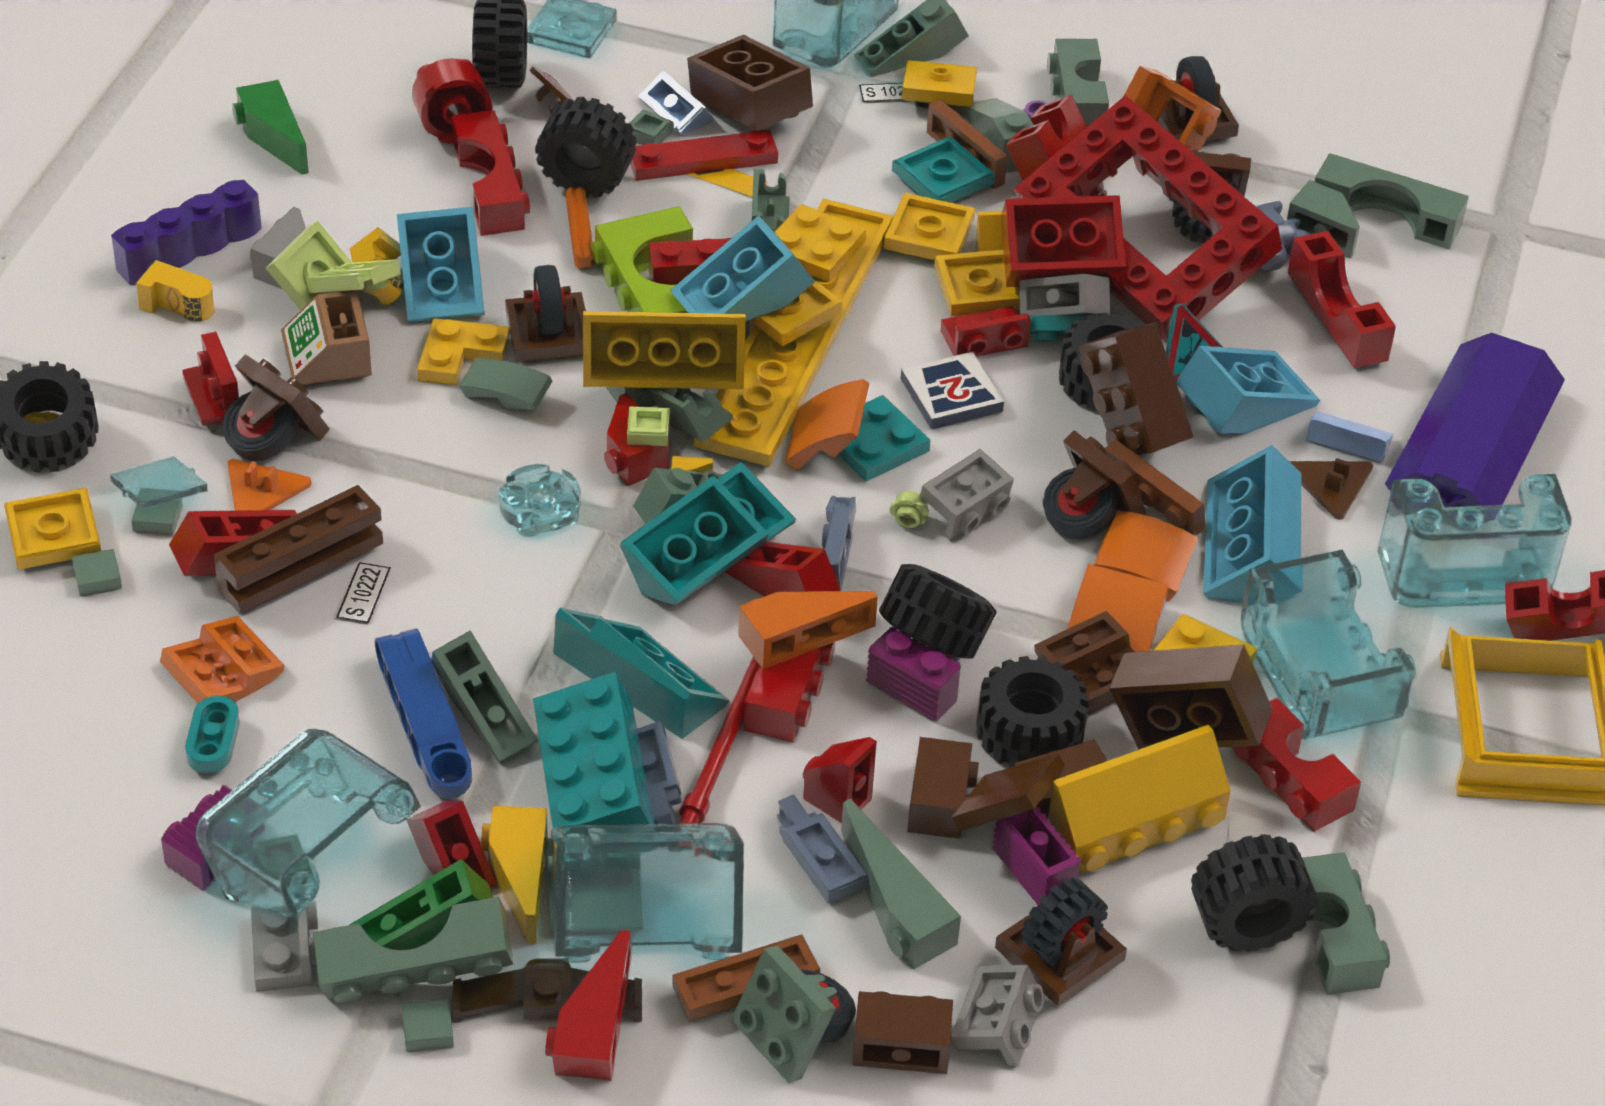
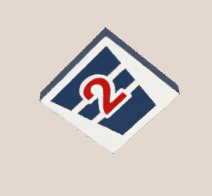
[900,352,1004,429]

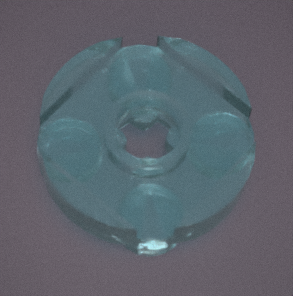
[499,464,581,537]

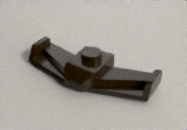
[452,958,642,1023]

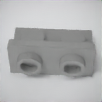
[920,449,1014,541]
[251,885,318,992]
[951,965,1044,1066]

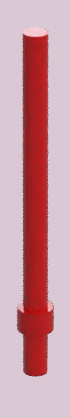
[672,657,759,847]

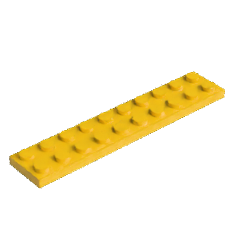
[694,199,894,467]

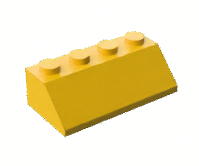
[583,311,746,389]
[1048,725,1231,874]

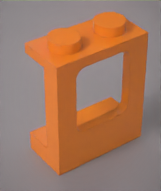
[1123,66,1222,150]

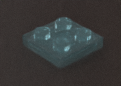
[527,0,617,59]

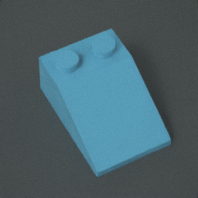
[397,207,485,323]
[670,215,815,321]
[1176,346,1320,434]

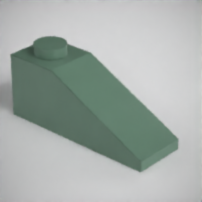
[963,98,1034,173]
[431,630,538,764]

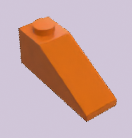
[738,591,878,669]

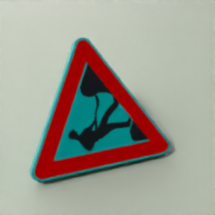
[1165,304,1223,385]

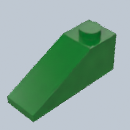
[232,80,309,174]
[349,859,493,950]

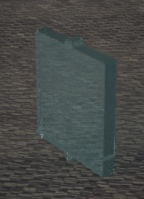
[110,456,208,509]

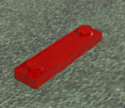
[630,130,778,181]

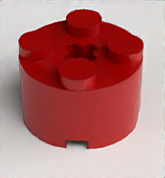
[412,58,493,144]

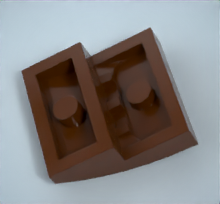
[1034,611,1135,714]

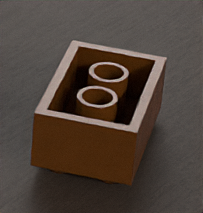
[687,34,813,131]
[1078,322,1194,455]
[1109,644,1273,750]

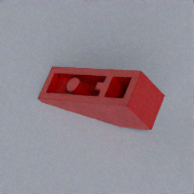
[169,510,297,576]
[724,542,841,597]
[545,930,633,1081]

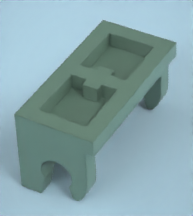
[752,169,790,232]
[648,388,734,442]

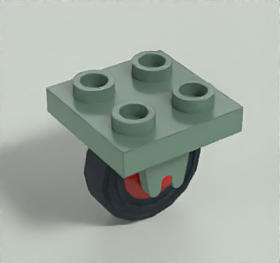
[731,945,856,1083]

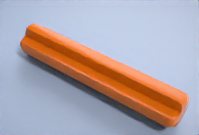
[566,186,595,269]

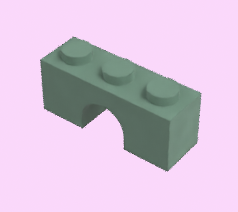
[1047,39,1109,127]
[1303,852,1390,995]

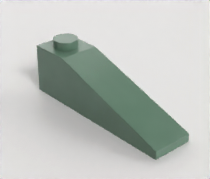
[841,799,961,969]

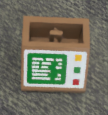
[281,290,372,385]

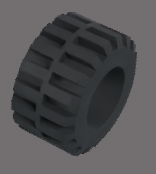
[472,0,527,88]
[535,97,637,198]
[1059,312,1146,410]
[0,361,99,472]
[879,564,997,659]
[976,656,1089,768]
[1191,834,1318,952]

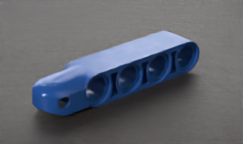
[374,628,472,799]

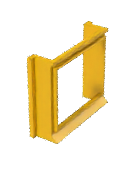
[1440,627,1605,805]

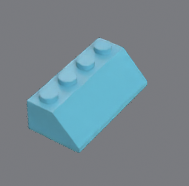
[1203,445,1302,605]

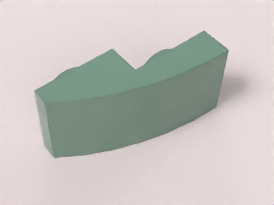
[459,358,553,410]

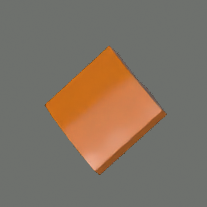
[785,379,870,471]
[1093,510,1198,601]
[1067,564,1169,652]
[160,616,285,703]

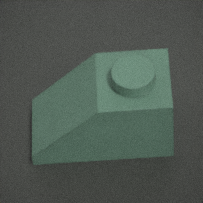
[1287,180,1360,259]

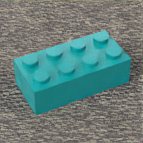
[533,671,656,858]

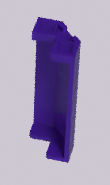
[1385,332,1565,533]

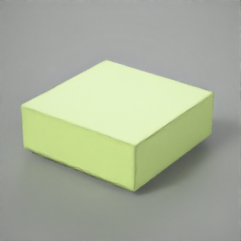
[627,406,670,446]

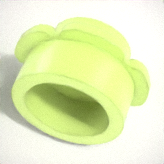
[889,491,929,528]

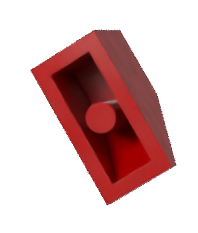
[604,393,669,486]
[803,737,877,823]
[406,801,497,888]

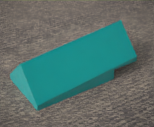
[620,462,796,605]
[553,608,730,739]

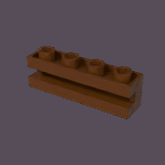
[213,485,383,614]

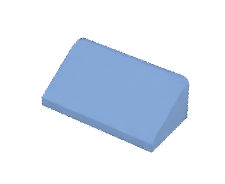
[639,71,714,135]
[1306,411,1394,462]

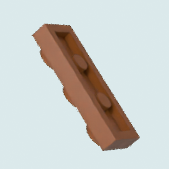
[927,99,1008,189]
[1105,439,1206,536]
[672,934,820,1022]

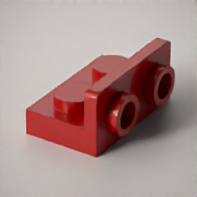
[940,306,1031,356]
[182,331,239,426]

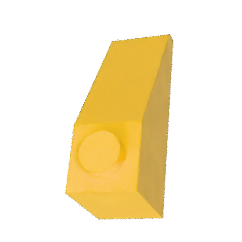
[481,806,548,944]

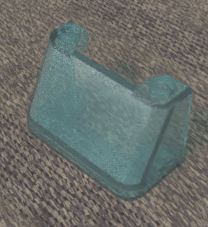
[196,729,421,918]
[551,823,744,963]

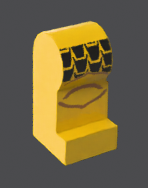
[349,227,404,305]
[136,260,215,322]

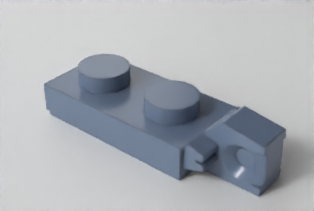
[822,496,856,590]
[637,720,682,834]
[777,794,868,904]

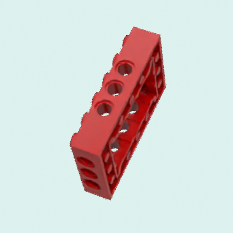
[1014,95,1283,343]

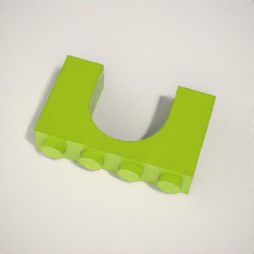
[590,206,693,313]

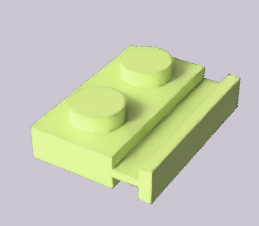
[306,259,401,293]

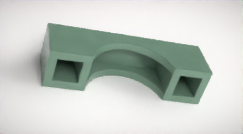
[1314,153,1469,250]
[313,897,514,1002]

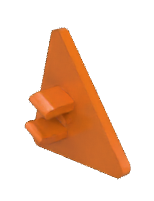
[227,459,312,510]

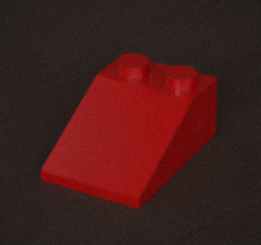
[1001,195,1126,287]

